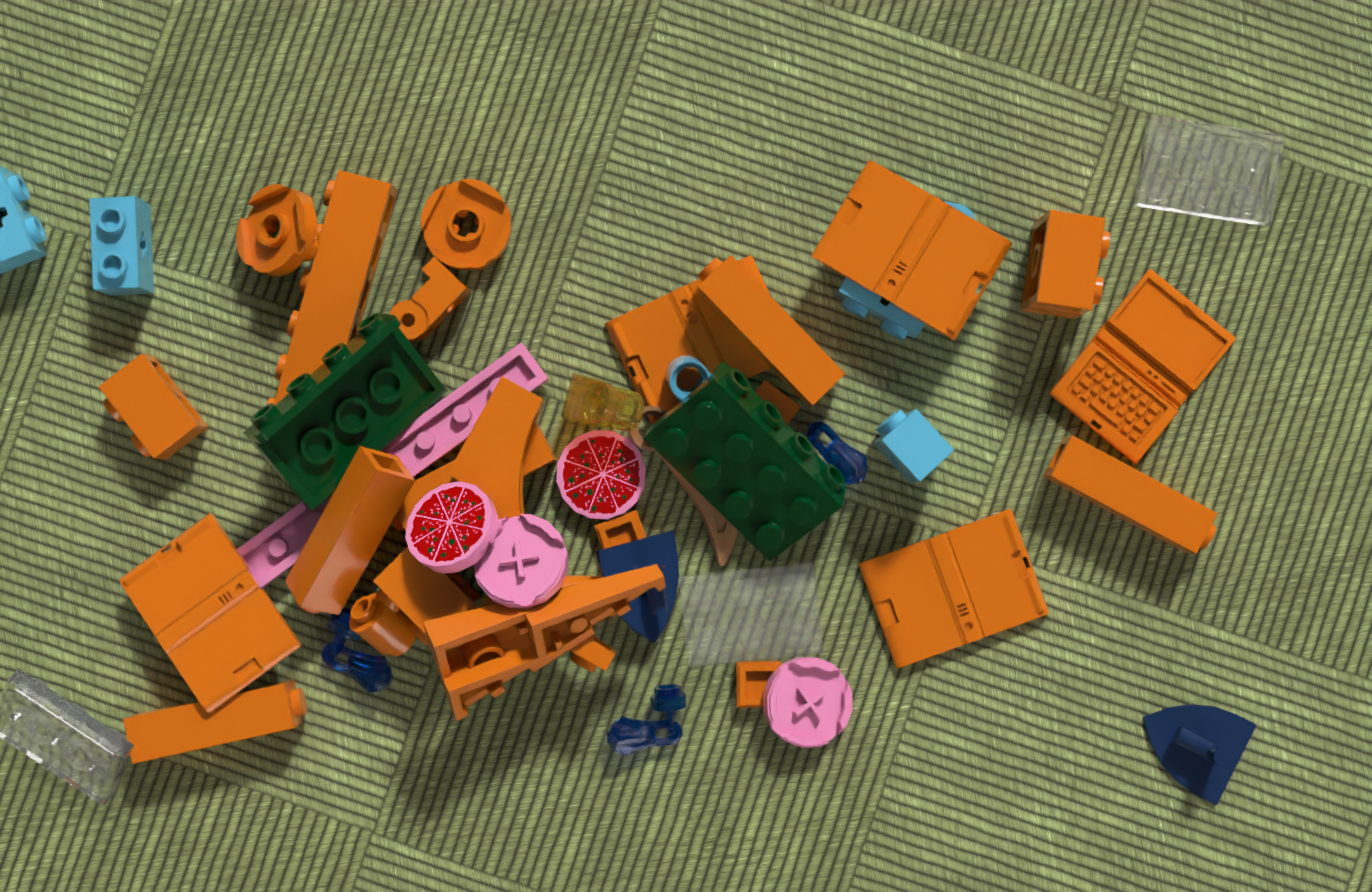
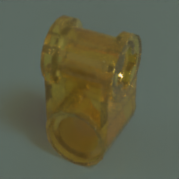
[561,373,644,431]

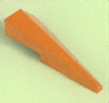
[423,564,666,721]

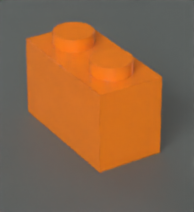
[98,353,209,460]

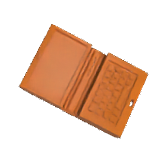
[811,160,1012,341]
[604,255,771,424]
[1049,268,1236,464]
[858,508,1049,669]
[119,512,302,713]

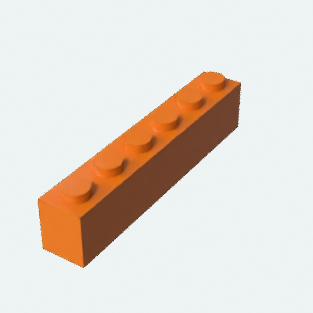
[266,170,398,405]

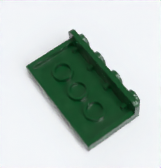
[243,313,447,511]
[643,362,847,561]

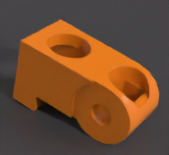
[389,257,472,342]

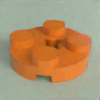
[421,179,512,271]
[236,184,318,277]

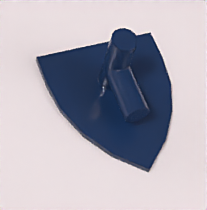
[596,530,679,643]
[1143,704,1257,805]

